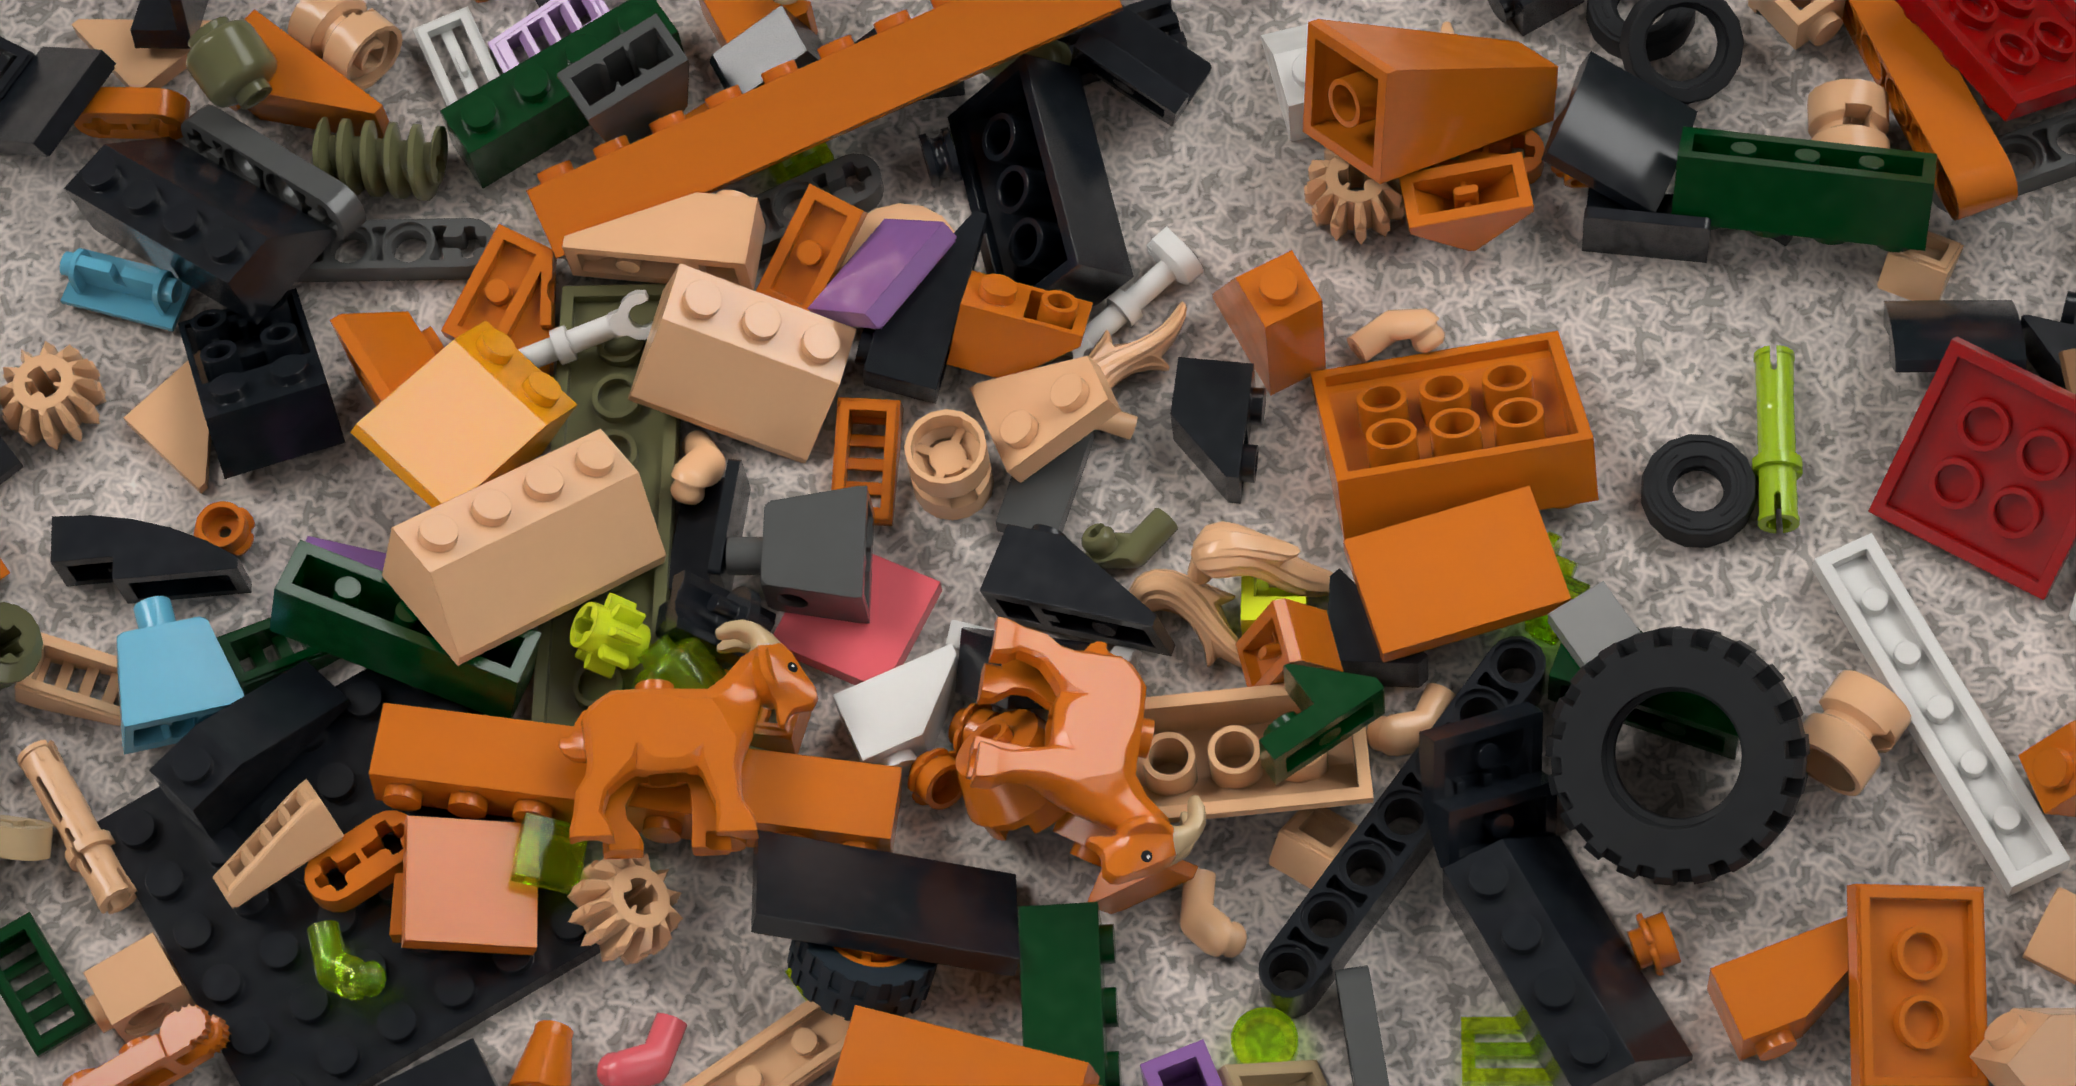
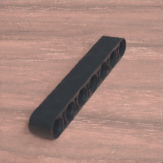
[1259,636,1546,1018]

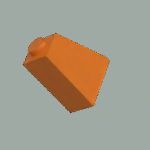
[1212,250,1326,396]

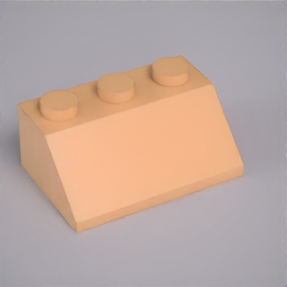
[628,263,856,463]

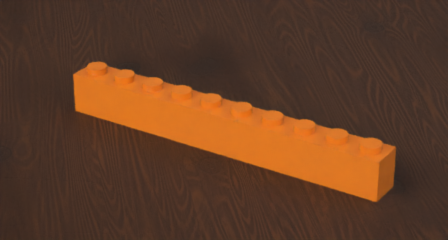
[526,0,1123,259]

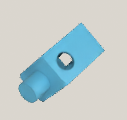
[117,596,244,755]

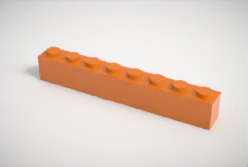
[369,703,902,853]

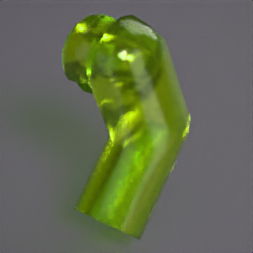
[307,920,386,1001]

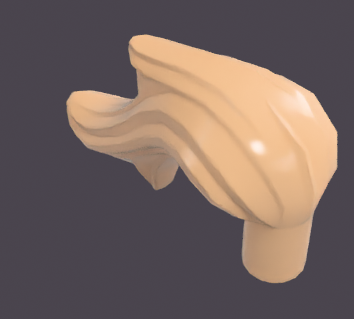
[1088,301,1187,440]
[1187,521,1333,597]
[1128,569,1242,668]

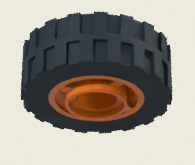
[787,940,938,1021]

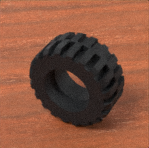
[1545,626,1810,886]

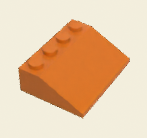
[1310,331,1599,540]

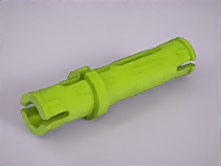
[1752,345,1803,534]

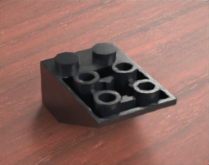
[178,288,346,479]

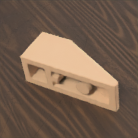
[562,190,766,290]

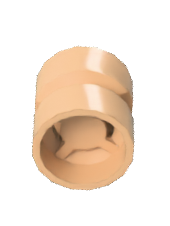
[287,0,403,90]
[1807,79,1890,149]
[904,409,994,520]
[1803,670,1911,796]

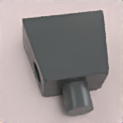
[557,14,690,144]
[726,486,875,623]

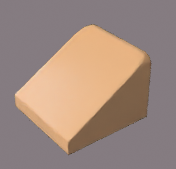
[1877,231,1964,301]
[1269,808,1358,889]
[2022,887,2076,985]

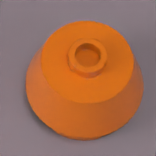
[955,709,1068,841]

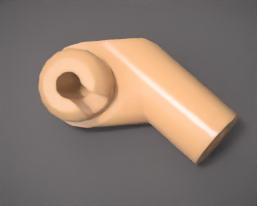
[1347,308,1445,363]
[670,430,726,505]
[1366,683,1456,756]

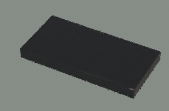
[751,830,1020,976]

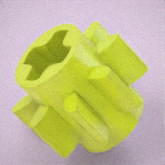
[570,593,651,679]

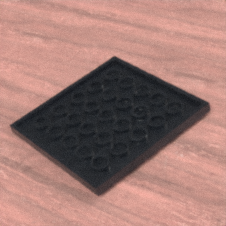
[97,668,600,1086]

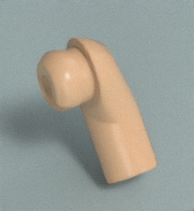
[1180,868,1247,958]

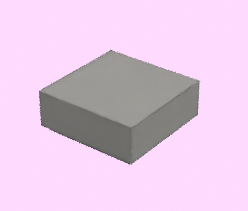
[1548,581,1640,668]

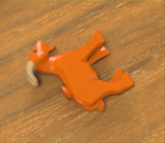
[966,616,1206,885]
[558,619,818,859]

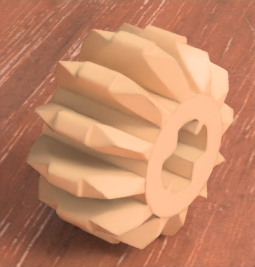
[1304,148,1405,245]
[0,341,106,450]
[567,853,683,966]

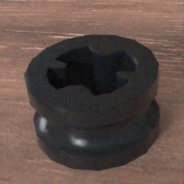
[918,127,962,188]

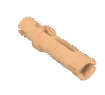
[17,740,137,914]

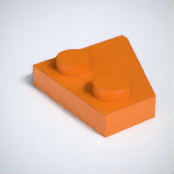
[441,224,557,377]

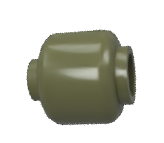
[186,16,278,110]

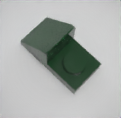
[1259,664,1385,785]

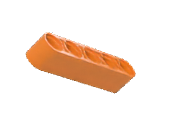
[1842,0,2018,221]

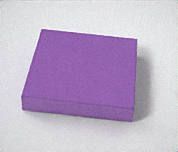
[807,219,957,329]

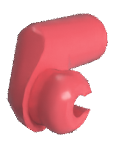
[597,1013,687,1086]

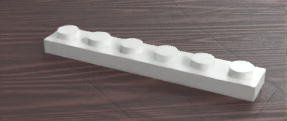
[1812,533,2071,897]

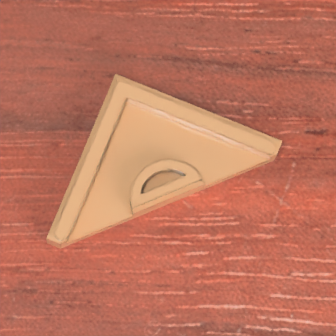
[71,19,212,88]
[123,350,212,494]

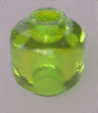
[633,634,727,689]

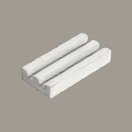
[413,6,499,106]

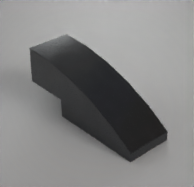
[50,515,252,604]

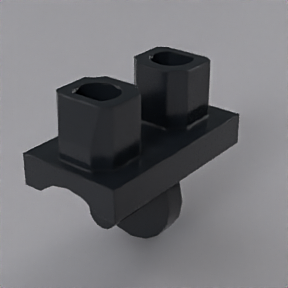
[655,570,776,669]

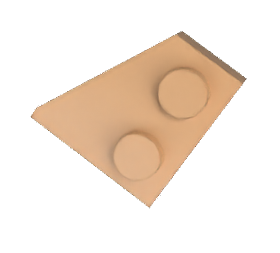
[969,356,1121,483]

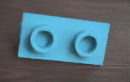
[60,248,192,332]

